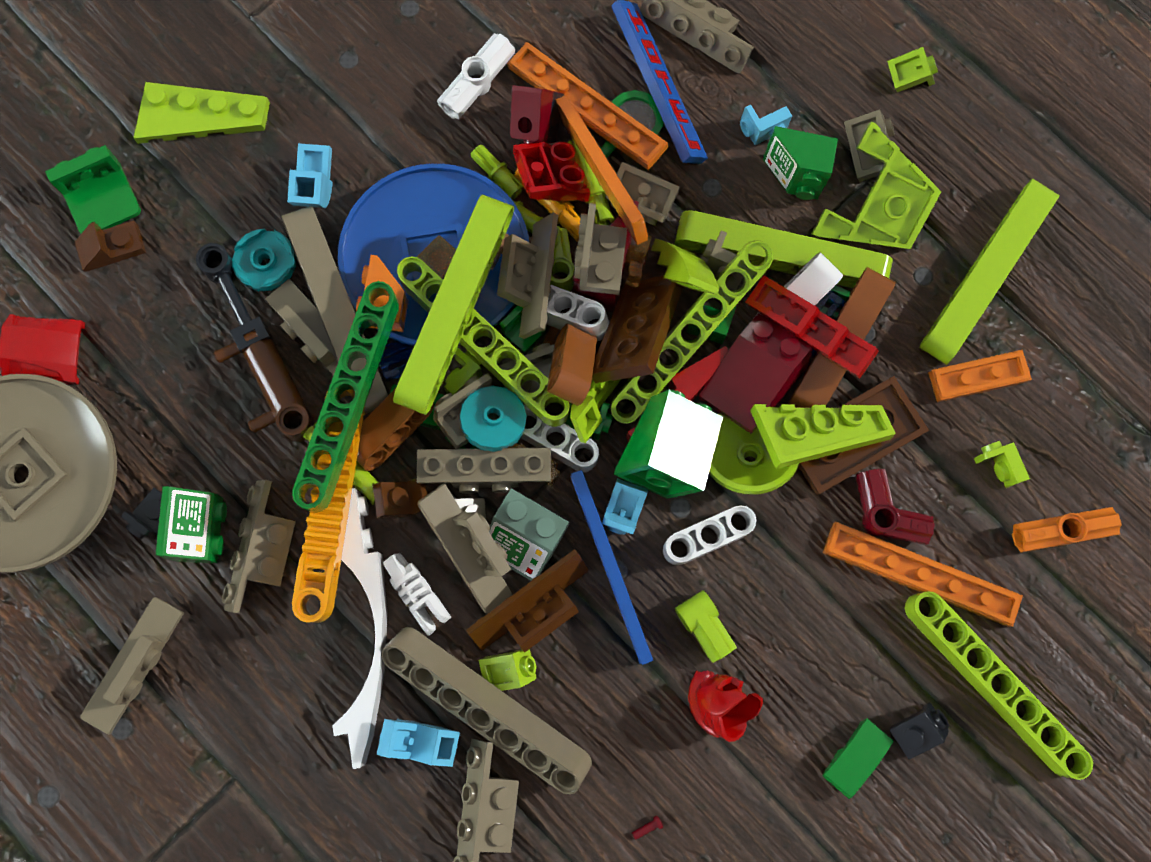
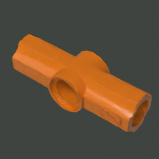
[1012,507,1122,553]

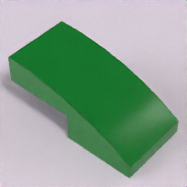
[822,719,894,799]

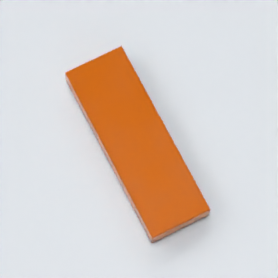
[928,350,1032,403]

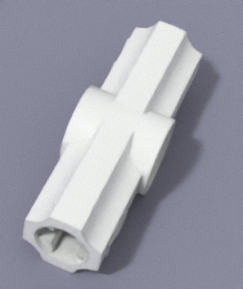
[437,33,515,120]

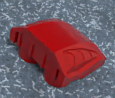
[513,141,590,202]
[0,314,85,384]

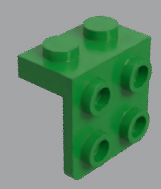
[45,145,141,234]

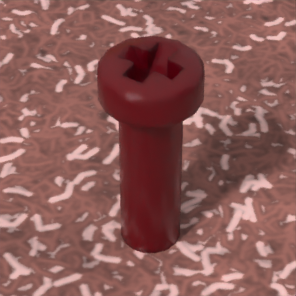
[632,815,663,840]

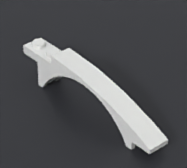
[332,488,388,769]

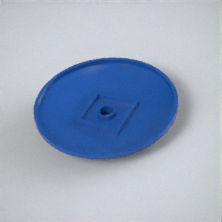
[338,164,529,346]

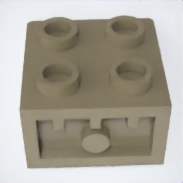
[574,203,627,295]

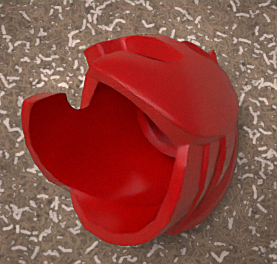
[688,671,763,742]

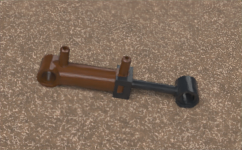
[195,243,315,442]

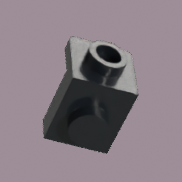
[890,702,949,760]

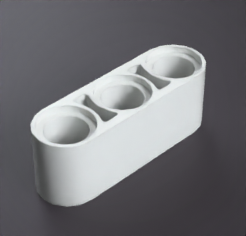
[753,252,843,319]
[546,285,610,341]
[521,405,599,472]
[663,505,756,565]

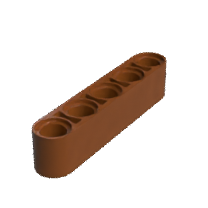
[788,267,896,408]

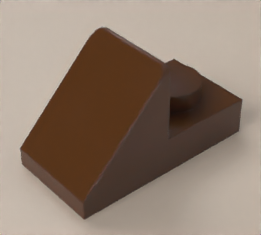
[75,220,146,272]

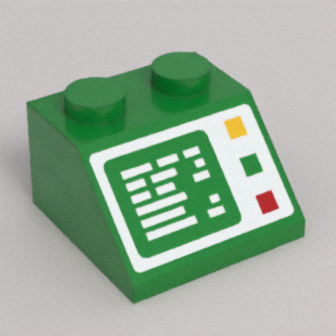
[763,126,838,200]
[155,486,227,563]

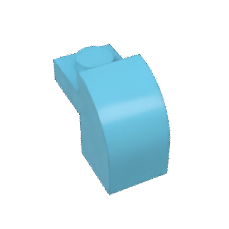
[287,143,333,208]
[376,719,460,767]

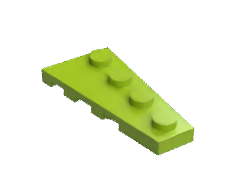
[134,82,270,144]
[750,404,896,469]

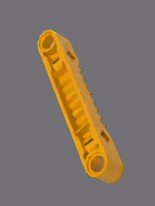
[292,389,365,623]

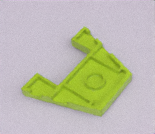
[811,122,941,249]

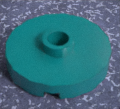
[231,229,296,291]
[460,386,527,452]

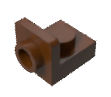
[373,478,428,518]

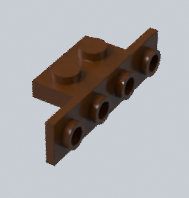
[466,549,589,653]

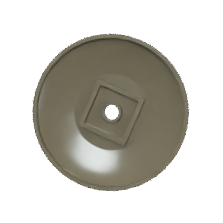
[0,374,117,573]

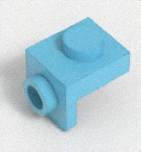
[740,105,792,145]
[602,478,648,535]

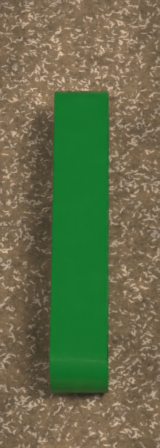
[292,281,399,513]

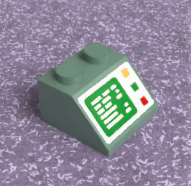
[489,488,569,581]

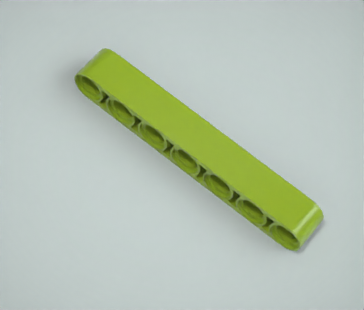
[919,178,1060,365]
[393,194,514,415]
[675,210,893,288]
[611,240,774,424]
[397,256,570,427]
[905,591,1093,780]

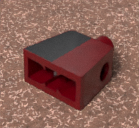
[510,85,565,144]

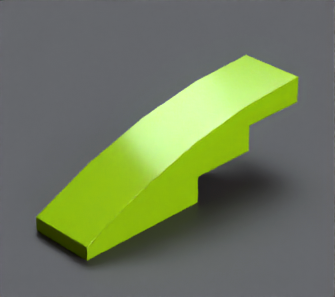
[651,239,719,295]

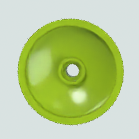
[709,413,799,495]

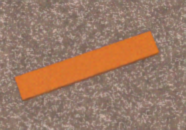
[507,42,668,170]
[556,95,648,245]
[823,522,1023,627]

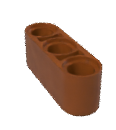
[547,323,597,406]
[357,388,434,471]

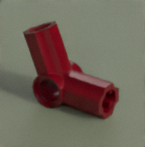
[855,469,935,545]

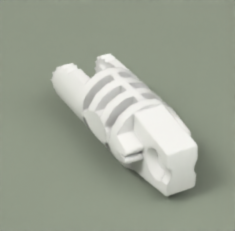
[383,553,451,635]

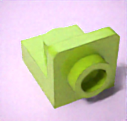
[887,47,938,92]
[444,347,483,395]
[974,441,1030,488]
[478,648,536,691]

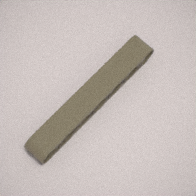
[281,206,388,415]
[381,627,592,794]

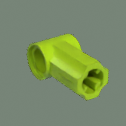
[550,226,574,292]
[675,590,737,663]

